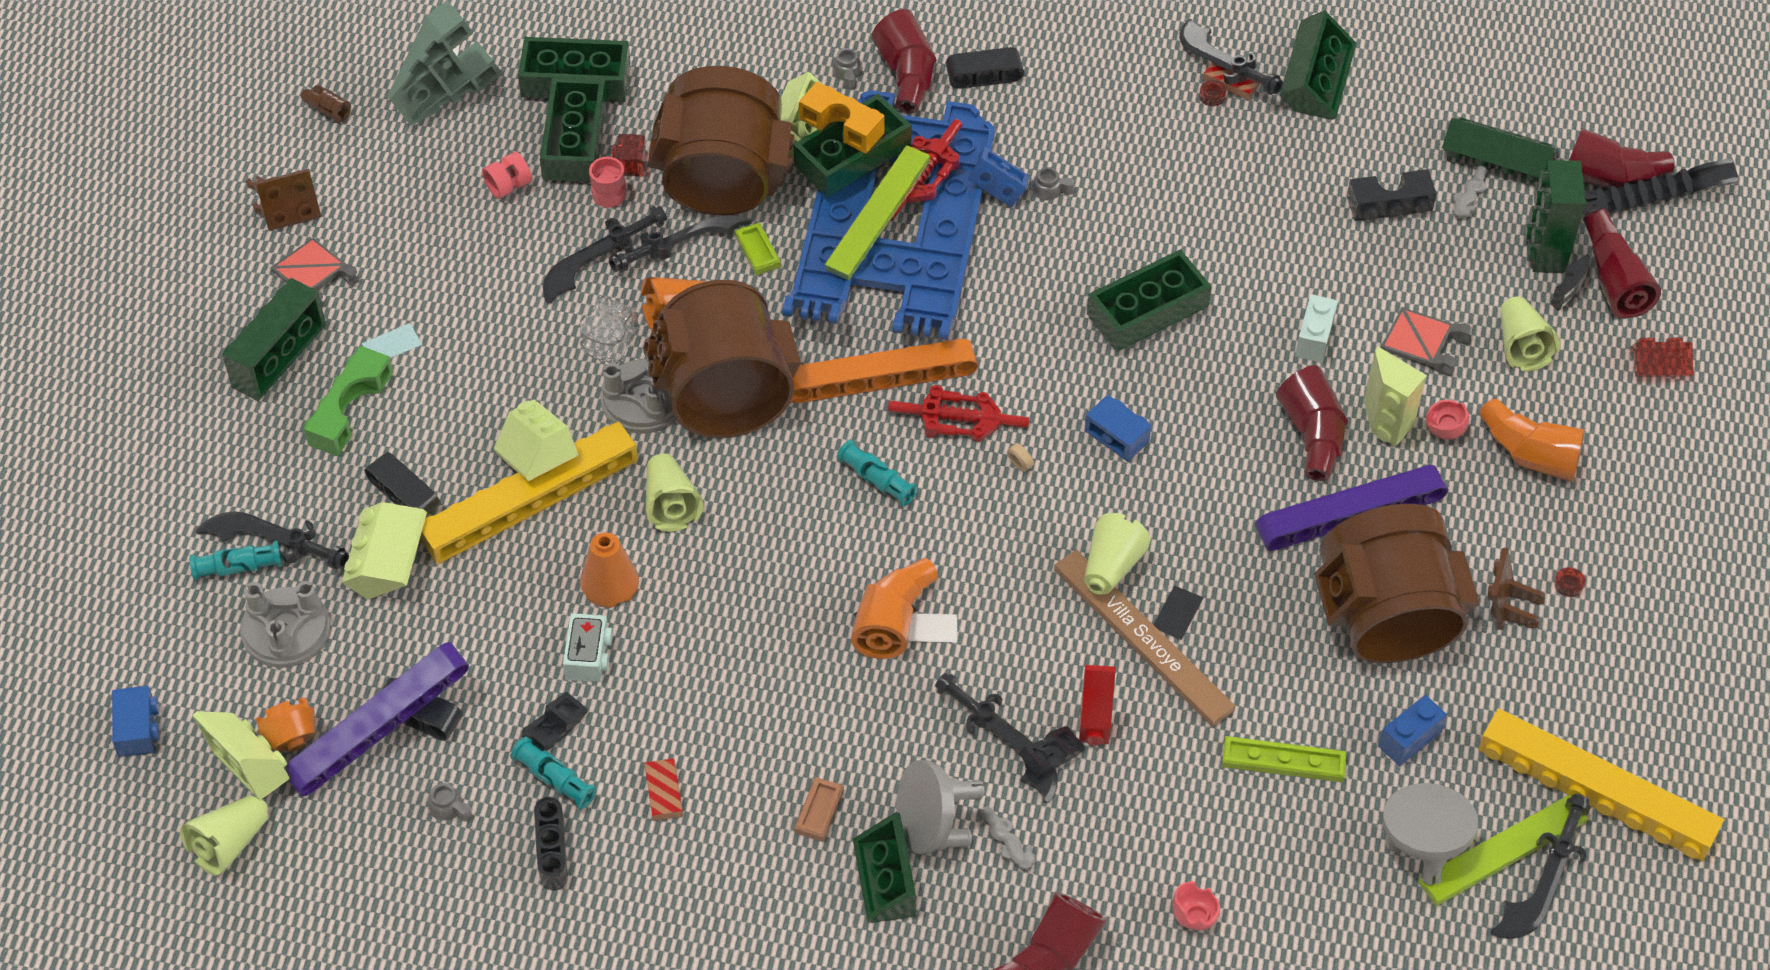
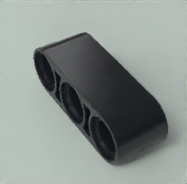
[945,47,1024,89]
[364,451,441,516]
[380,677,463,741]
[534,797,568,891]

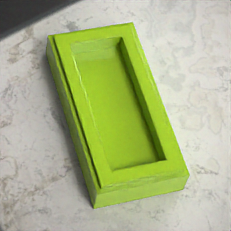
[735,222,781,276]

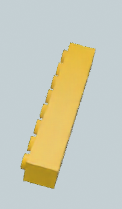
[420,421,638,565]
[1478,708,1725,862]

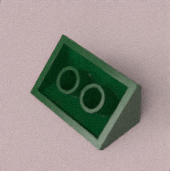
[853,812,916,923]

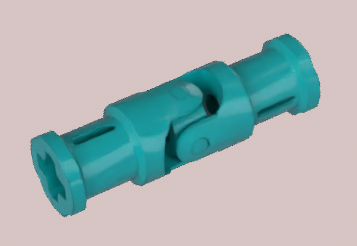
[836,439,918,507]
[189,541,282,581]
[510,737,597,810]

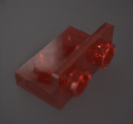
[1630,337,1694,377]

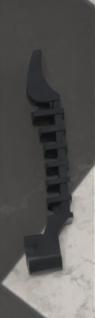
[1582,158,1740,217]

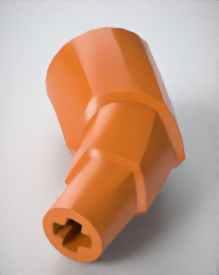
[1479,399,1585,482]
[851,558,938,659]

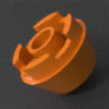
[255,697,316,752]

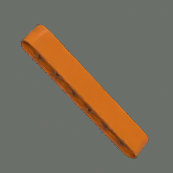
[791,339,978,403]

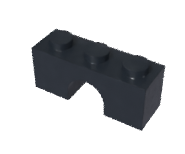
[1346,169,1437,221]

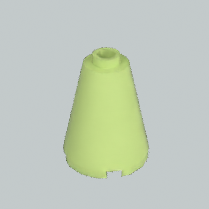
[1500,296,1561,371]
[645,453,703,532]
[1084,513,1151,595]
[180,795,268,876]

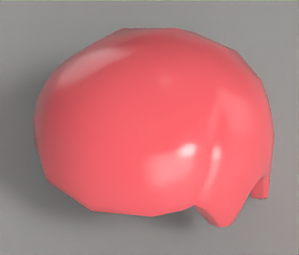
[1426,400,1469,440]
[1173,881,1220,931]

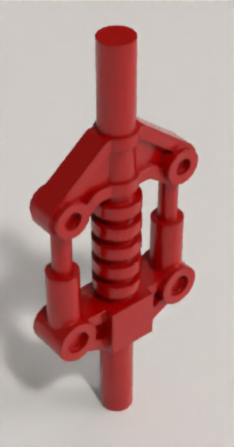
[890,119,963,221]
[888,385,1029,442]

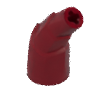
[871,9,937,113]
[1569,128,1675,189]
[1582,208,1661,319]
[1276,365,1349,481]
[992,891,1108,970]

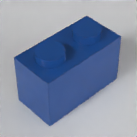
[1084,394,1152,462]
[112,685,160,757]
[1378,694,1447,767]

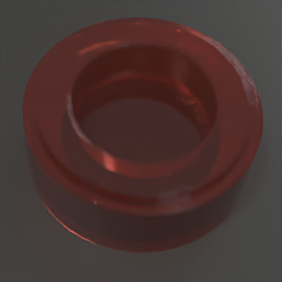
[1199,81,1226,107]
[1554,567,1586,597]

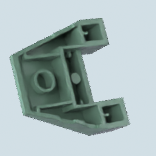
[387,0,503,125]

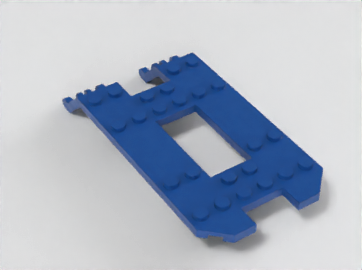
[782,90,995,341]

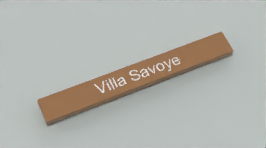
[1054,549,1236,727]

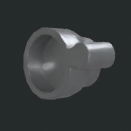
[832,48,861,89]
[1032,167,1074,200]
[428,783,472,822]

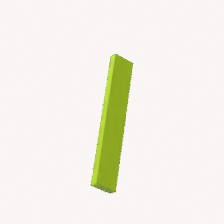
[825,145,930,280]
[1418,795,1588,907]

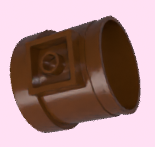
[648,66,794,216]
[643,279,801,438]
[1314,504,1479,663]

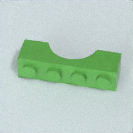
[304,345,393,457]

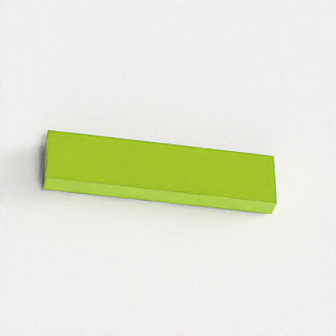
[1222,736,1346,783]

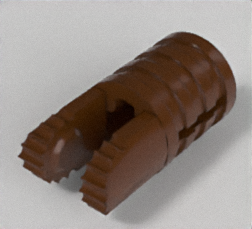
[300,85,351,123]

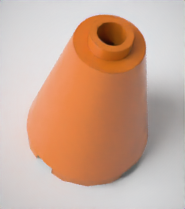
[641,277,706,330]
[580,532,639,608]

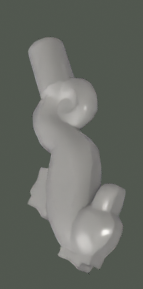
[1452,166,1487,219]
[980,806,1035,871]

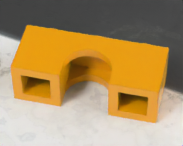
[799,81,884,154]

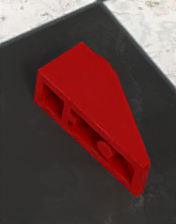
[1079,665,1116,746]

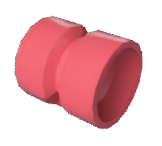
[482,151,533,199]
[589,157,626,208]

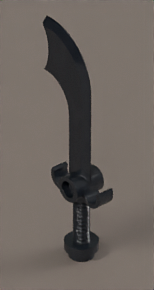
[1179,19,1283,95]
[543,206,668,303]
[609,215,753,273]
[195,511,349,570]
[935,672,1058,803]
[1491,794,1591,938]

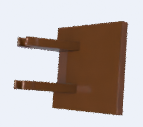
[246,168,321,231]
[1488,548,1545,630]

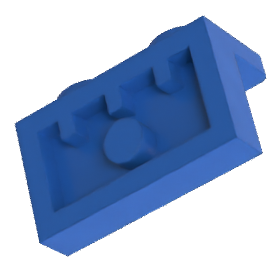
[968,147,1029,207]

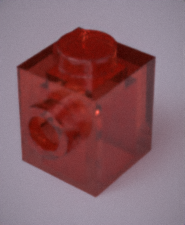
[612,134,647,177]

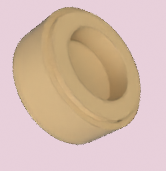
[1007,443,1034,472]

